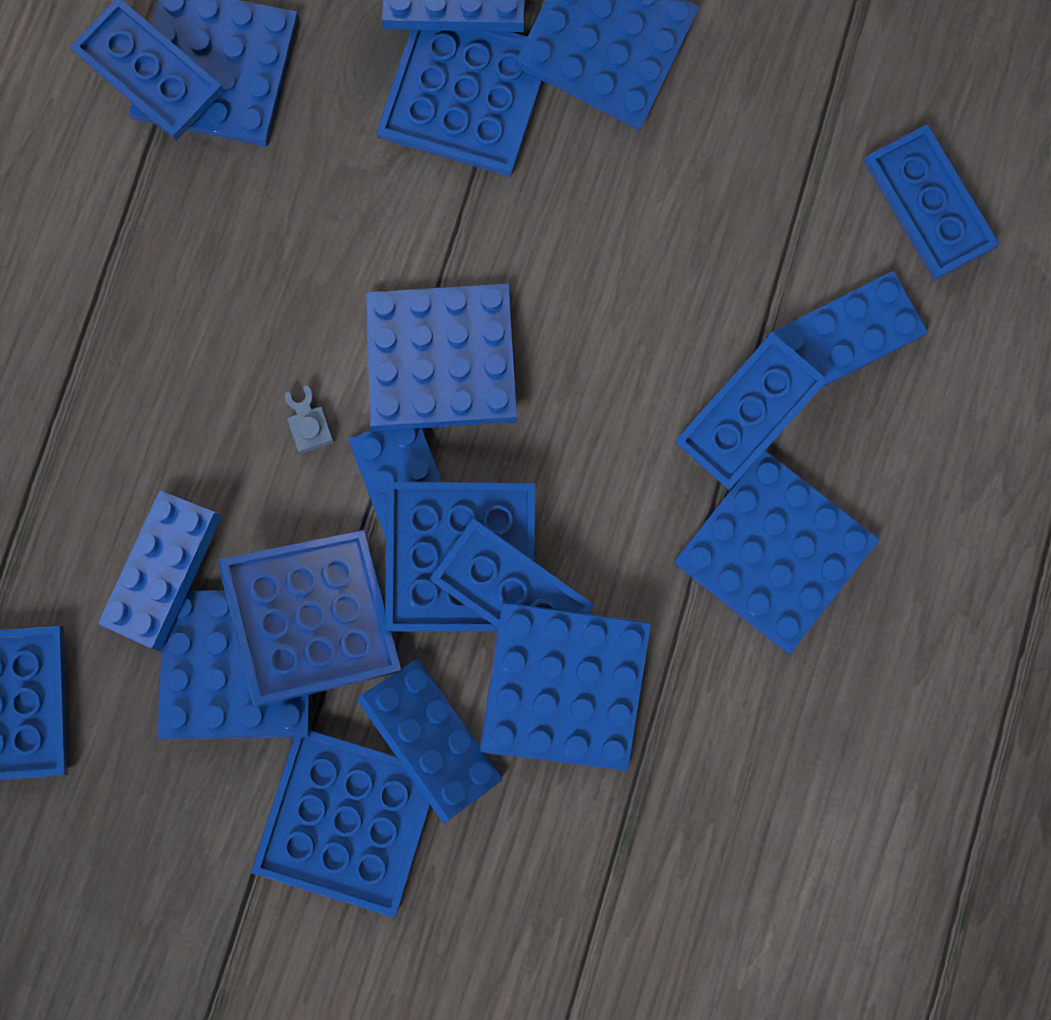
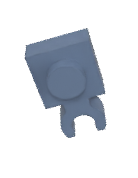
[285,385,334,454]

